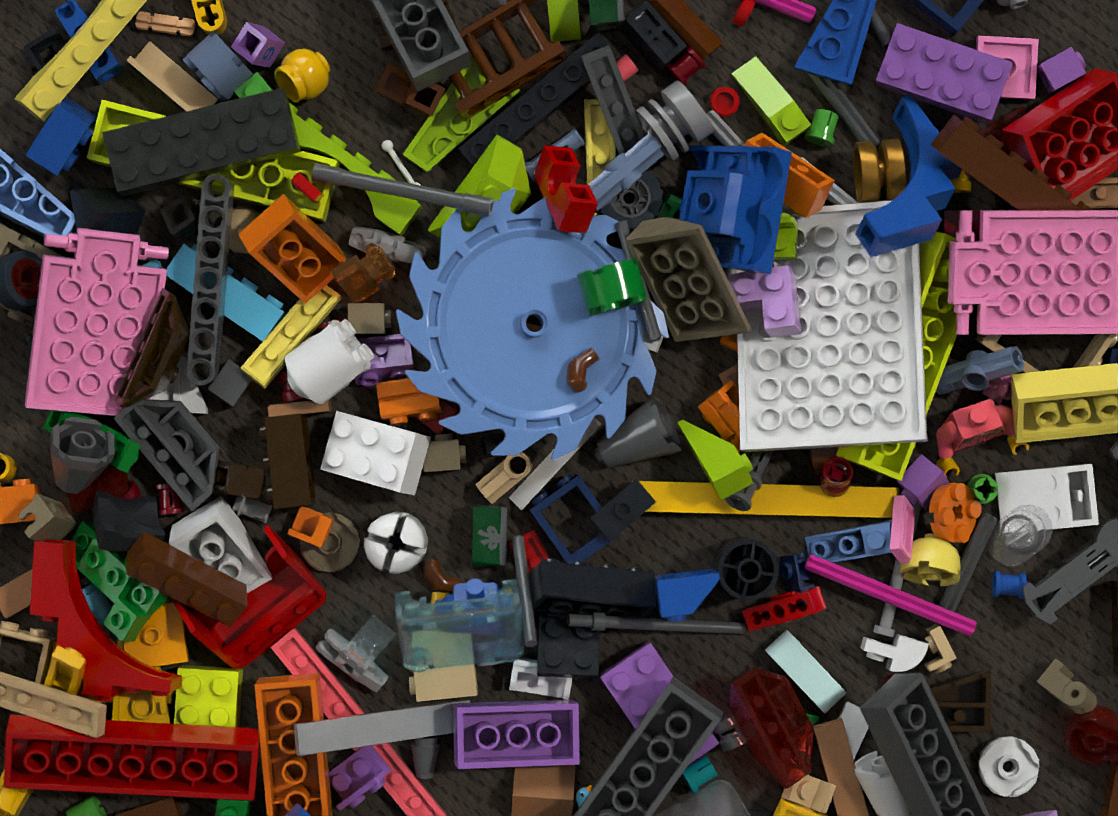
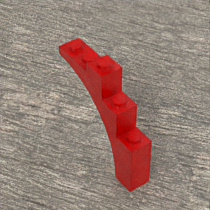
[30,538,182,701]

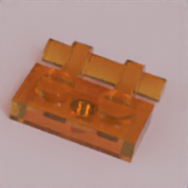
[331,243,395,303]

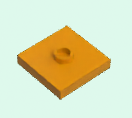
[123,602,189,667]

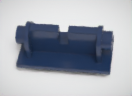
[780,552,815,607]

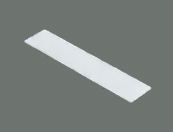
[509,417,601,510]

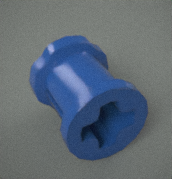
[991,570,1027,599]

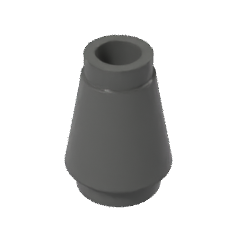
[410,735,441,779]

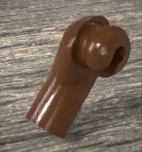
[422,558,461,593]

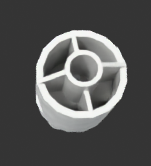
[285,319,374,404]

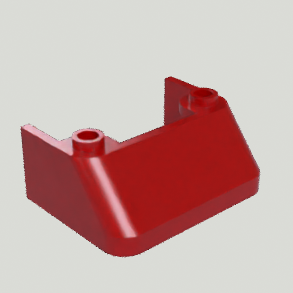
[173,525,327,669]

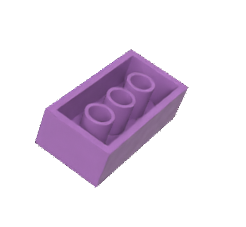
[876,23,1013,125]
[600,640,719,764]
[453,699,580,769]

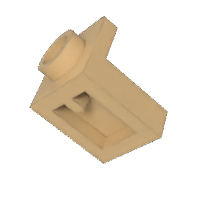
[924,624,957,673]
[781,769,836,814]

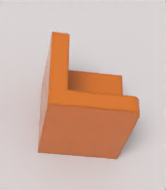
[287,506,335,548]

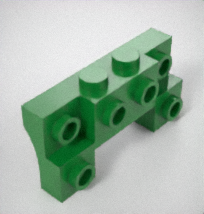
[71,521,168,642]

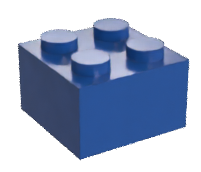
[26,97,97,175]

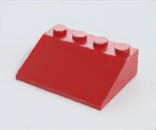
[1002,68,1118,200]

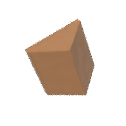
[511,765,575,816]

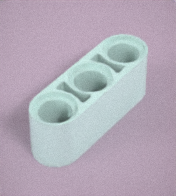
[765,629,846,713]

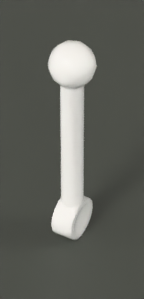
[382,140,420,185]

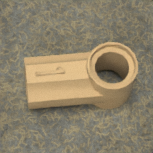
[475,452,533,504]

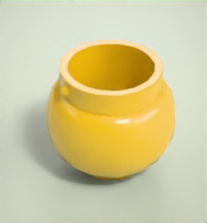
[274,48,330,103]

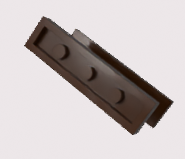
[449,0,568,121]

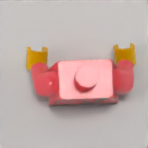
[936,399,1029,477]

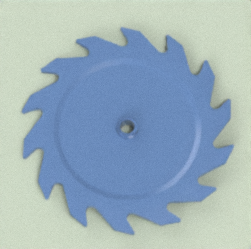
[396,188,669,461]

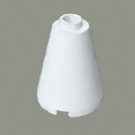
[854,751,911,816]

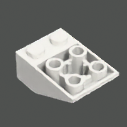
[995,464,1099,533]

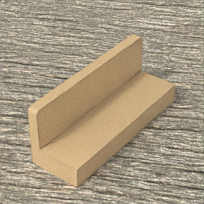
[127,41,219,111]

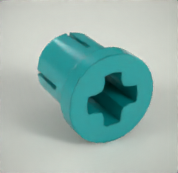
[681,755,718,794]

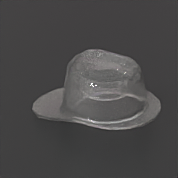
[987,505,1053,566]

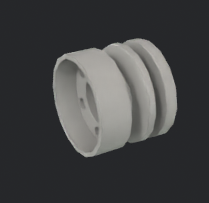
[635,80,714,162]

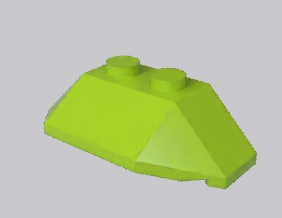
[428,135,531,238]

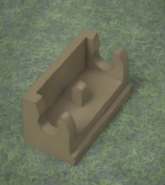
[18,493,78,541]

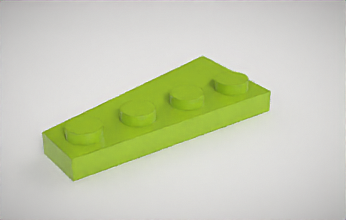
[403,56,521,173]

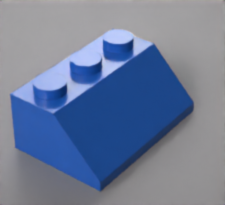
[654,569,720,622]

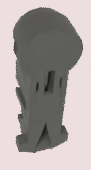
[1021,518,1118,624]

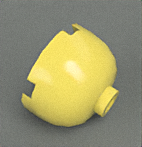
[899,534,961,586]

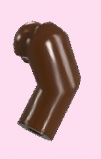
[566,347,599,392]

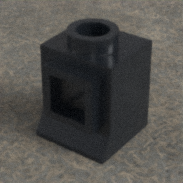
[24,28,67,73]

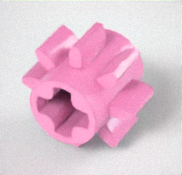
[983,373,1018,404]

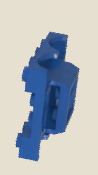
[679,145,792,274]

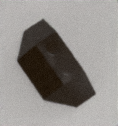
[115,288,190,408]

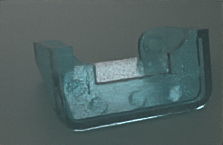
[395,579,525,673]

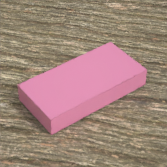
[890,495,916,564]

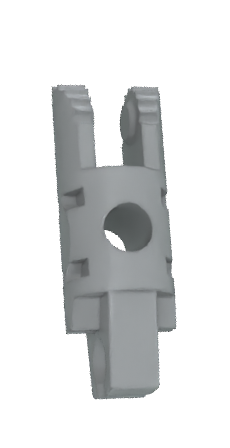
[348,226,427,264]
[315,629,388,693]

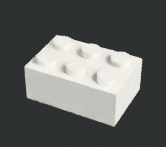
[320,411,431,495]

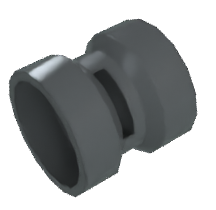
[713,711,750,752]

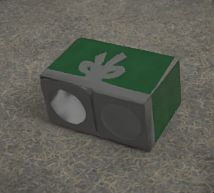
[584,0,625,34]
[472,504,507,567]

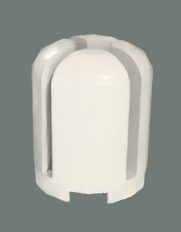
[364,512,428,574]

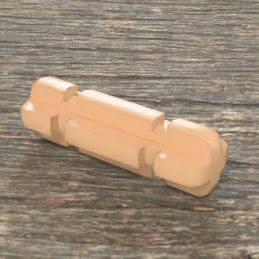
[135,11,195,37]

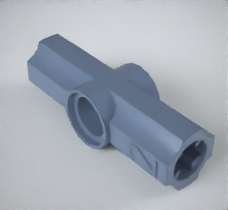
[588,133,666,212]
[936,346,1024,395]

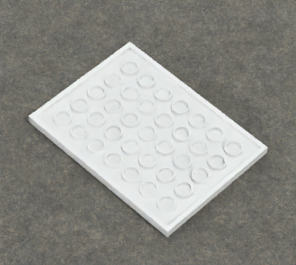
[736,200,927,452]

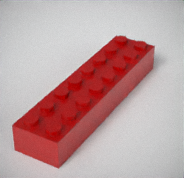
[3,715,259,801]

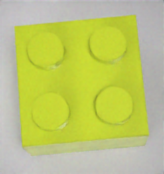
[174,665,243,727]

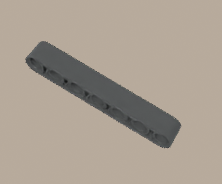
[187,174,234,386]

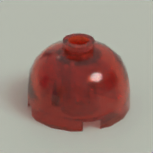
[1064,705,1118,766]

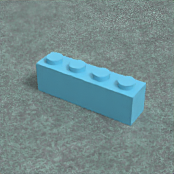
[166,243,287,341]

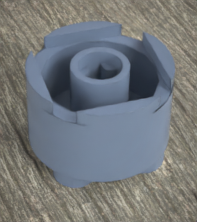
[183,31,254,102]

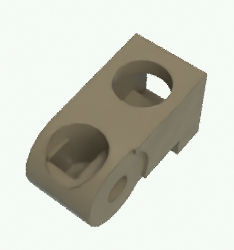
[1037,658,1097,715]

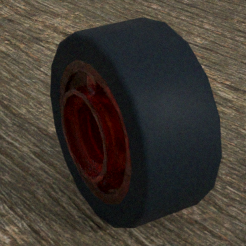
[0,251,42,311]

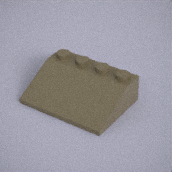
[625,217,751,342]

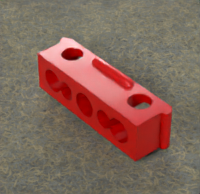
[742,586,827,632]

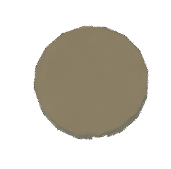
[300,512,360,572]

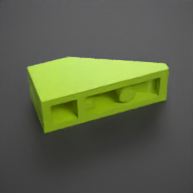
[732,56,811,146]
[677,420,753,500]

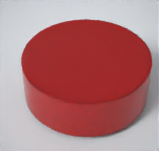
[731,0,755,27]
[709,87,740,117]

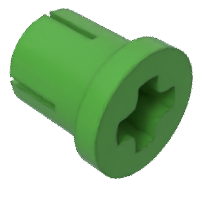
[804,109,839,147]
[967,474,998,504]

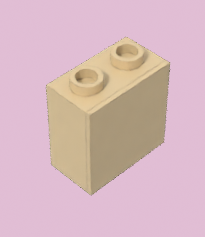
[406,635,478,702]

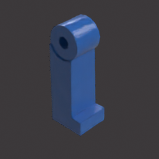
[55,0,125,85]

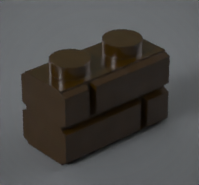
[214,460,266,499]

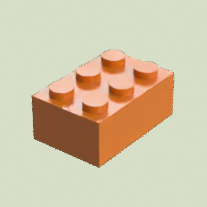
[238,194,350,304]

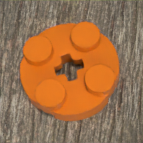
[929,483,982,543]

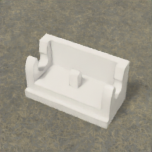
[509,657,572,700]

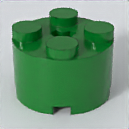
[577,259,647,316]

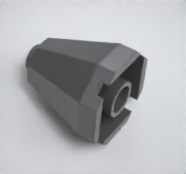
[50,417,115,494]

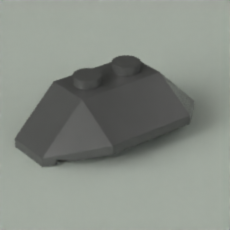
[114,399,220,511]

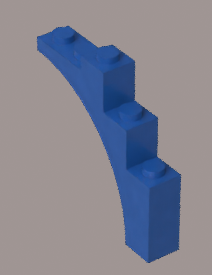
[855,95,963,257]

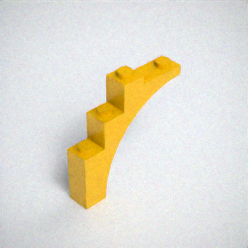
[0,646,86,816]

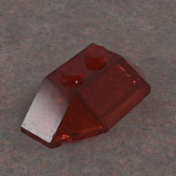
[729,667,814,789]

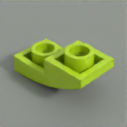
[547,0,581,42]

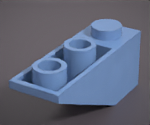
[805,519,892,563]

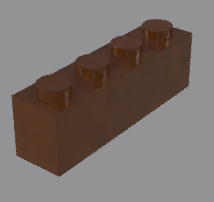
[126,531,247,627]

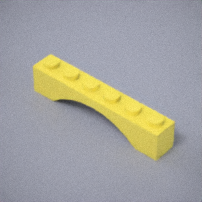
[14,0,147,121]

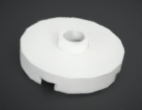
[978,736,1039,797]

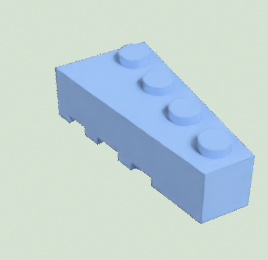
[0,149,77,249]

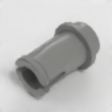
[232,496,273,524]

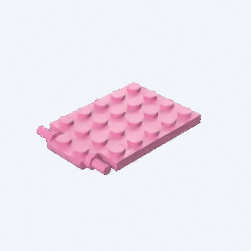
[948,210,1118,335]
[25,228,169,416]

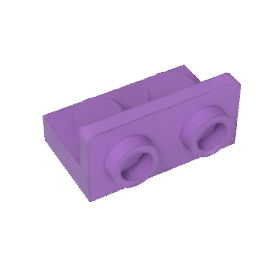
[354,334,415,386]
[329,745,391,811]

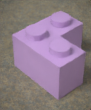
[729,265,801,338]

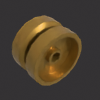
[853,139,906,203]

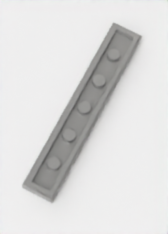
[294,700,470,756]

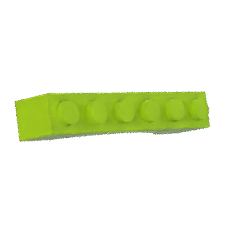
[289,103,422,236]

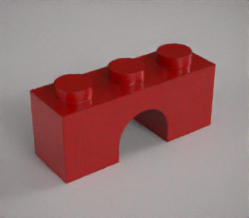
[533,145,598,233]

